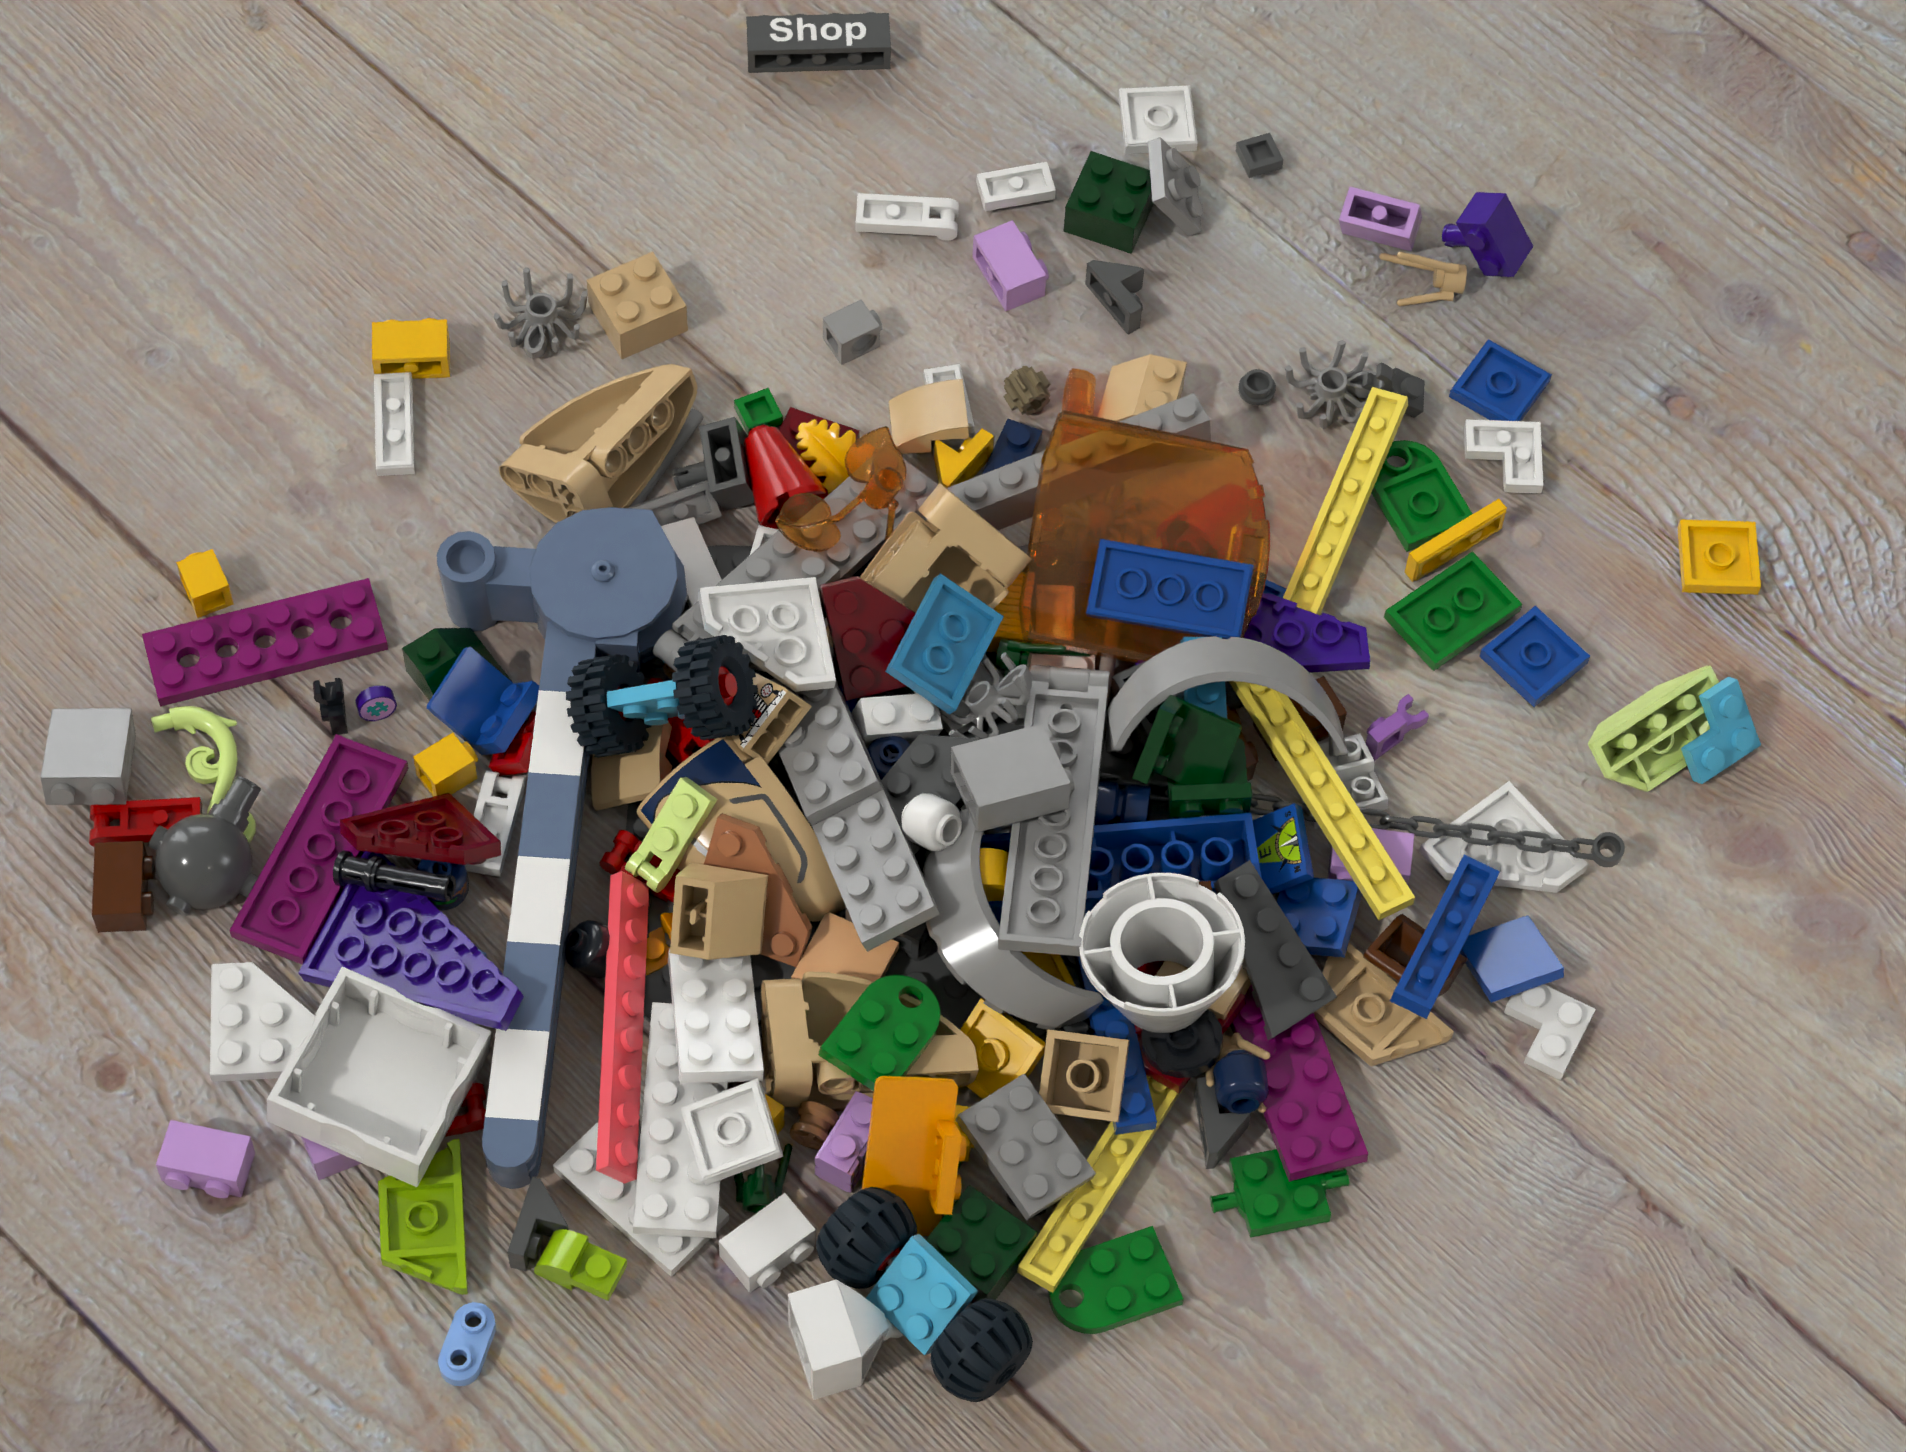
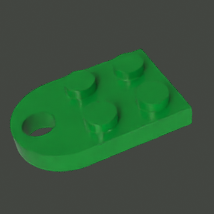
[1371,440,1473,552]
[818,975,940,1091]
[1048,1226,1184,1334]

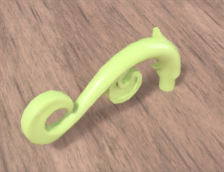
[151,706,256,843]

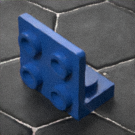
[427,647,539,755]

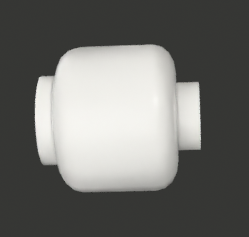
[902,793,962,851]

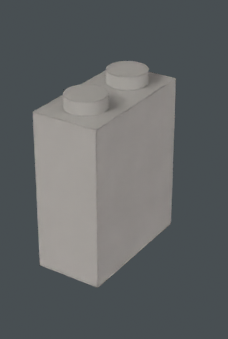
[41,708,136,805]
[951,723,1075,832]

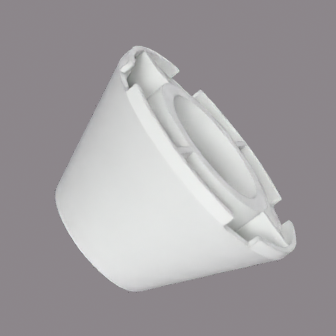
[1079,873,1245,1033]

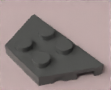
[881,734,980,862]

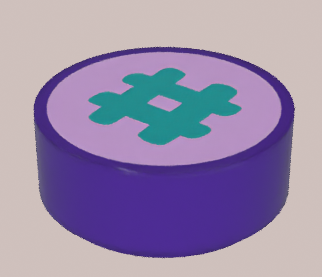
[355,686,397,721]

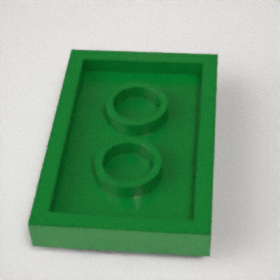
[1384,551,1522,671]

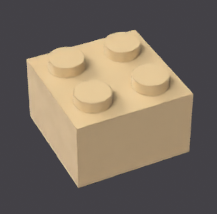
[586,252,688,359]

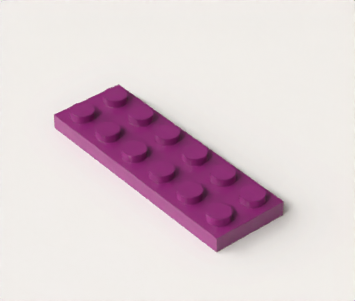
[230,734,409,965]
[1230,985,1368,1182]

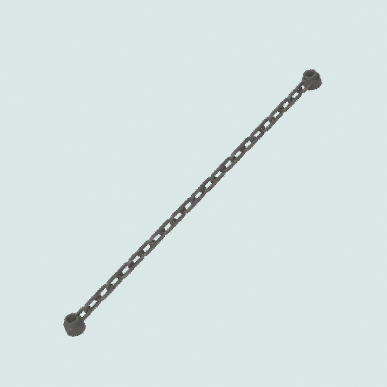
[1100,772,1625,867]

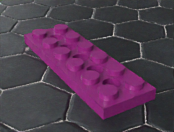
[142,578,388,707]

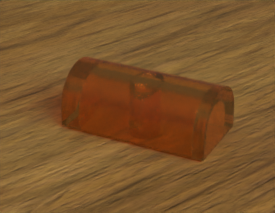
[1059,368,1096,445]

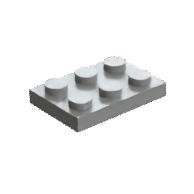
[955,1074,1096,1221]

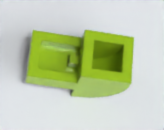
[534,1229,627,1301]

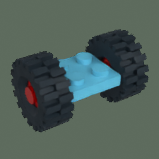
[566,635,758,758]

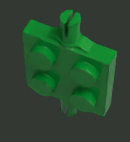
[1210,1149,1349,1238]

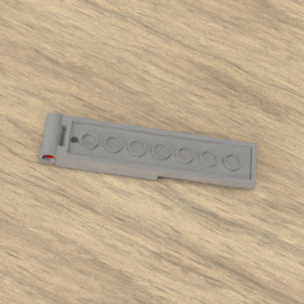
[653,445,938,672]
[998,664,1110,956]
[771,678,940,951]

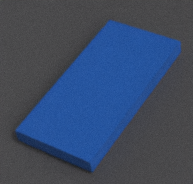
[1086,539,1254,639]

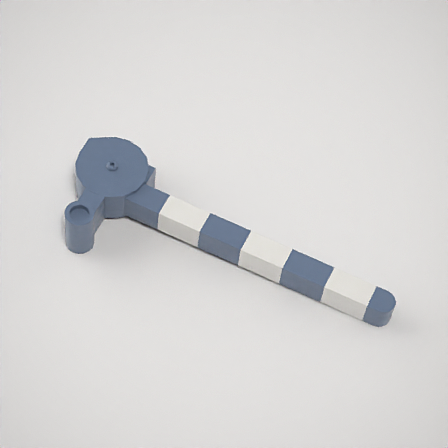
[436,507,688,1189]

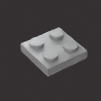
[1148,137,1203,236]

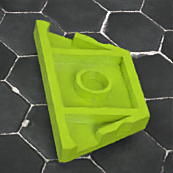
[378,1139,468,1295]

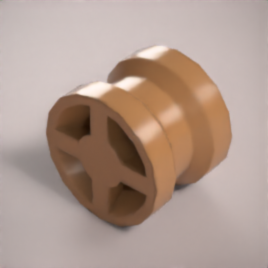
[789,1101,839,1150]

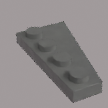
[1213,860,1337,1041]

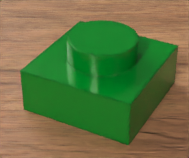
[734,388,783,435]

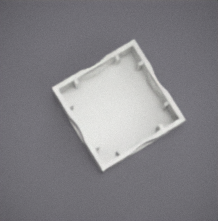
[267,967,491,1187]

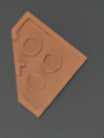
[704,813,812,967]

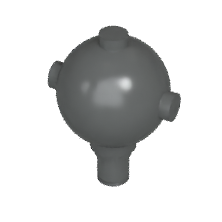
[148,776,261,916]

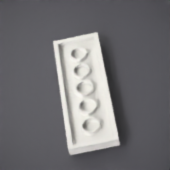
[633,1002,728,1238]

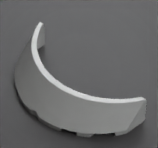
[1106,636,1348,756]
[922,808,1104,1030]

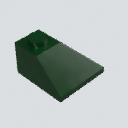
[402,628,512,701]

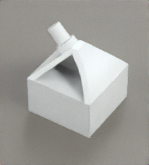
[788,1279,903,1400]

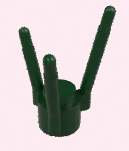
[995,638,1093,677]
[733,1143,793,1213]

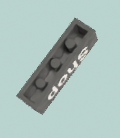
[746,12,891,73]

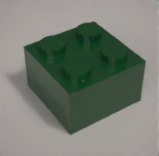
[1063,151,1154,254]
[926,1185,1037,1303]

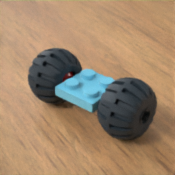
[816,1187,1033,1402]

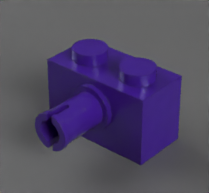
[1442,192,1533,277]

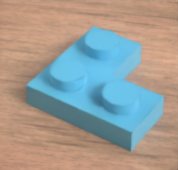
[1681,677,1761,784]

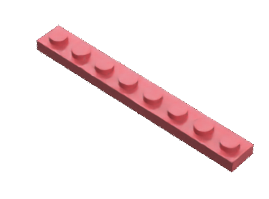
[596,871,649,1184]

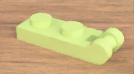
[625,777,718,893]

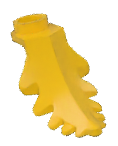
[795,419,874,494]

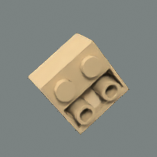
[670,862,768,960]

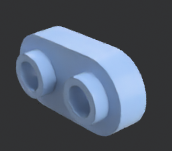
[438,1302,496,1386]

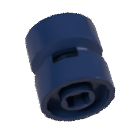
[1095,780,1151,825]

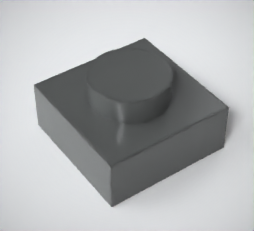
[1235,133,1284,178]

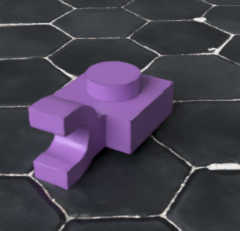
[1366,694,1429,761]

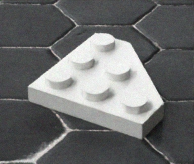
[698,577,836,692]
[1419,781,1588,893]
[210,962,315,1082]

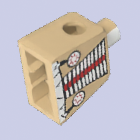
[731,673,812,765]

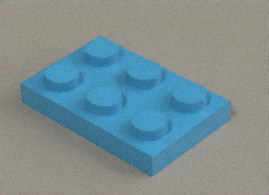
[885,573,1004,714]

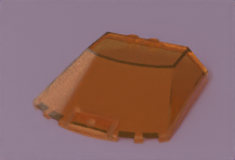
[1019,410,1270,664]

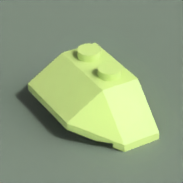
[1588,665,1719,792]

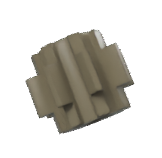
[1003,366,1051,416]

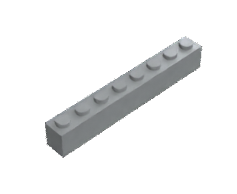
[916,393,1211,530]

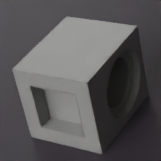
[823,299,883,365]

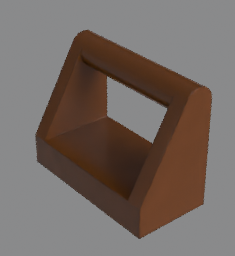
[1363,914,1467,997]

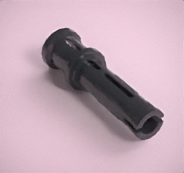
[333,850,456,901]

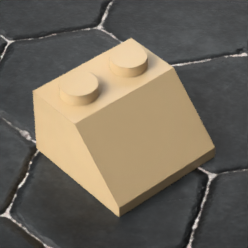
[1094,354,1187,431]
[1039,1029,1130,1122]

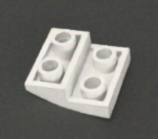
[1299,733,1388,829]

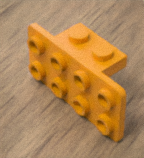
[862,1076,967,1236]

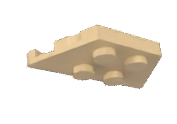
[1313,943,1454,1067]

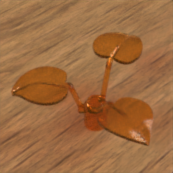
[775,426,907,552]

